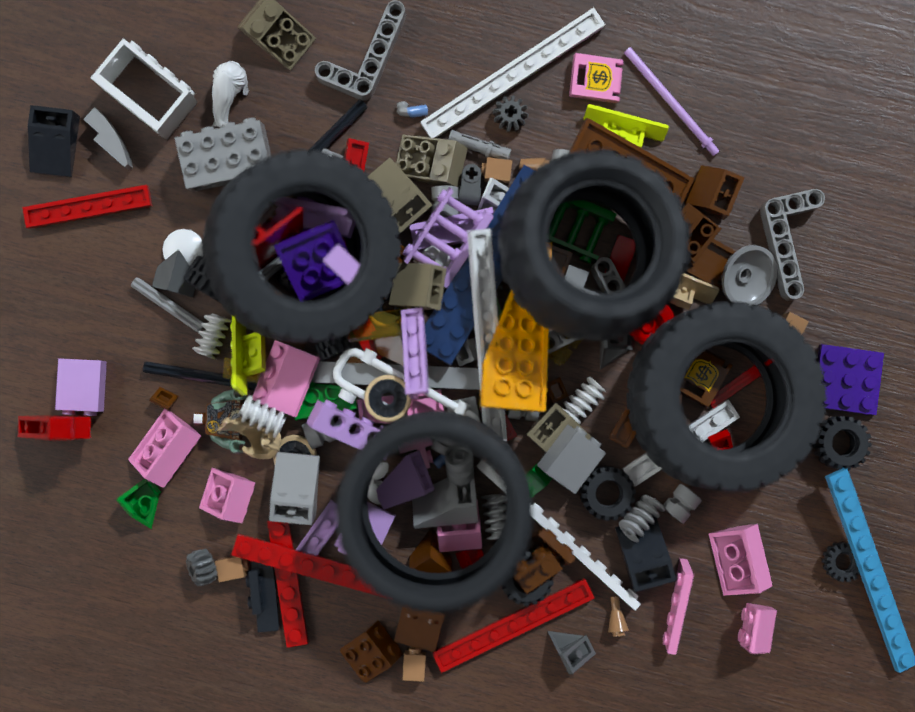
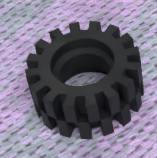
[315,332,356,361]
[822,542,860,582]

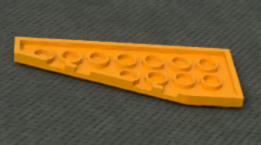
[480,242,552,412]

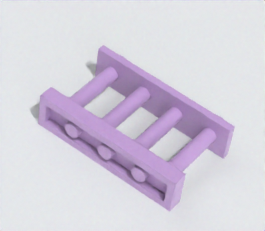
[402,187,494,288]

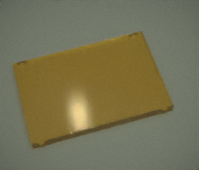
[348,308,406,342]

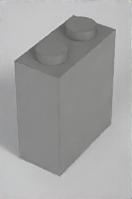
[537,425,606,494]

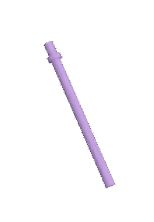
[624,47,719,156]

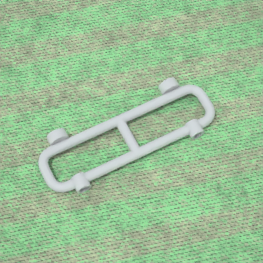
[333,348,480,455]

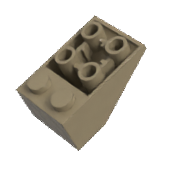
[238,0,316,70]
[396,135,468,188]
[368,158,432,233]
[526,403,591,453]

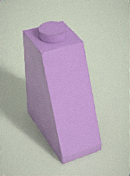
[376,450,435,510]

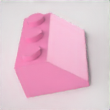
[252,340,320,418]
[128,409,201,488]
[709,524,773,596]

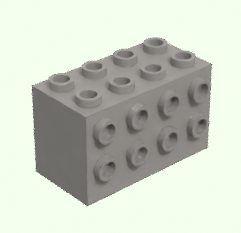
[175,118,271,192]

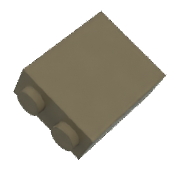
[389,263,447,310]

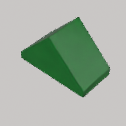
[525,456,553,498]

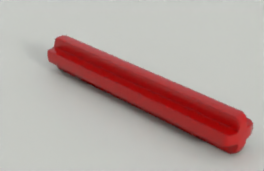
[710,359,773,408]

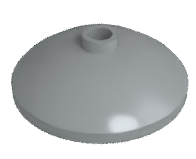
[722,245,777,305]

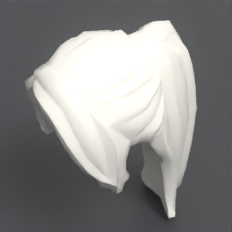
[212,61,249,128]

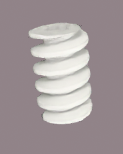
[192,313,232,360]
[562,377,606,424]
[237,395,286,438]

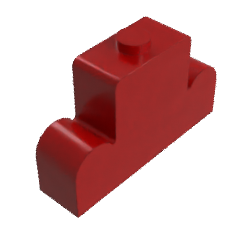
[18,416,91,439]

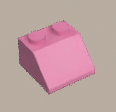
[199,468,255,523]
[437,500,482,552]

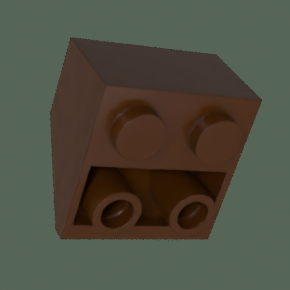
[685,165,745,220]
[681,203,722,262]

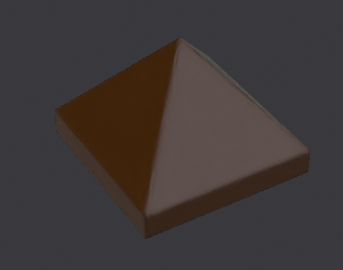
[149,387,178,410]

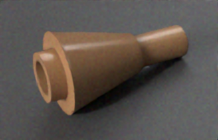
[608,596,629,637]

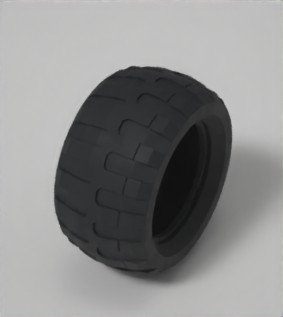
[498,149,691,341]

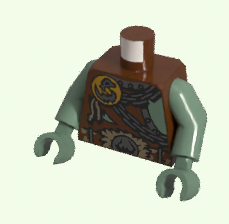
[194,389,247,453]

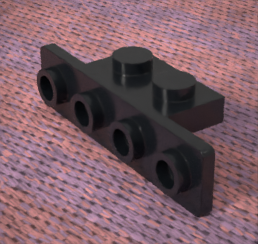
[246,561,279,632]

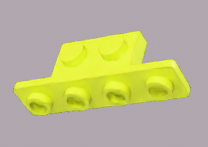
[583,104,669,148]
[230,316,266,396]

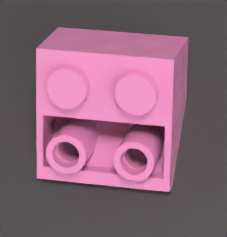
[738,603,777,653]

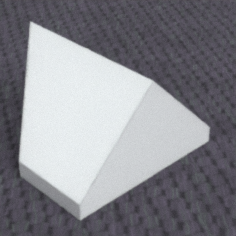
[478,178,509,212]

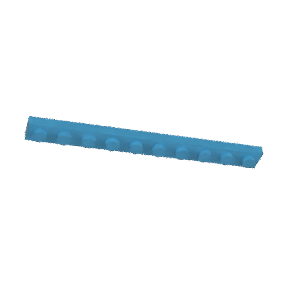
[825,468,915,673]

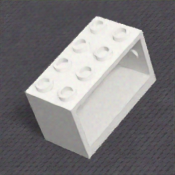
[91,39,198,140]

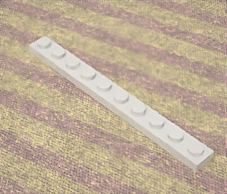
[420,8,605,138]
[467,229,507,441]
[476,460,641,610]

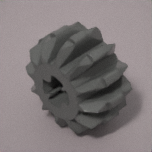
[493,96,528,132]
[186,549,217,586]

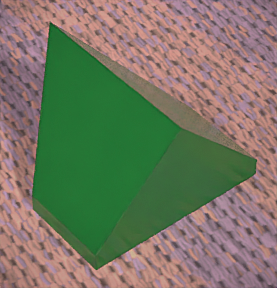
[116,479,161,529]

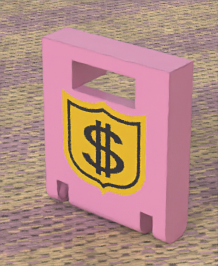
[569,53,623,103]

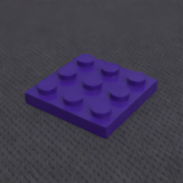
[274,219,350,302]
[817,344,884,415]

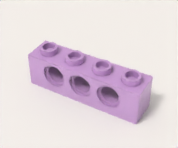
[306,400,388,461]

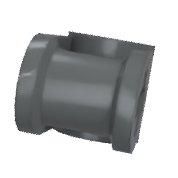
[458,164,481,206]

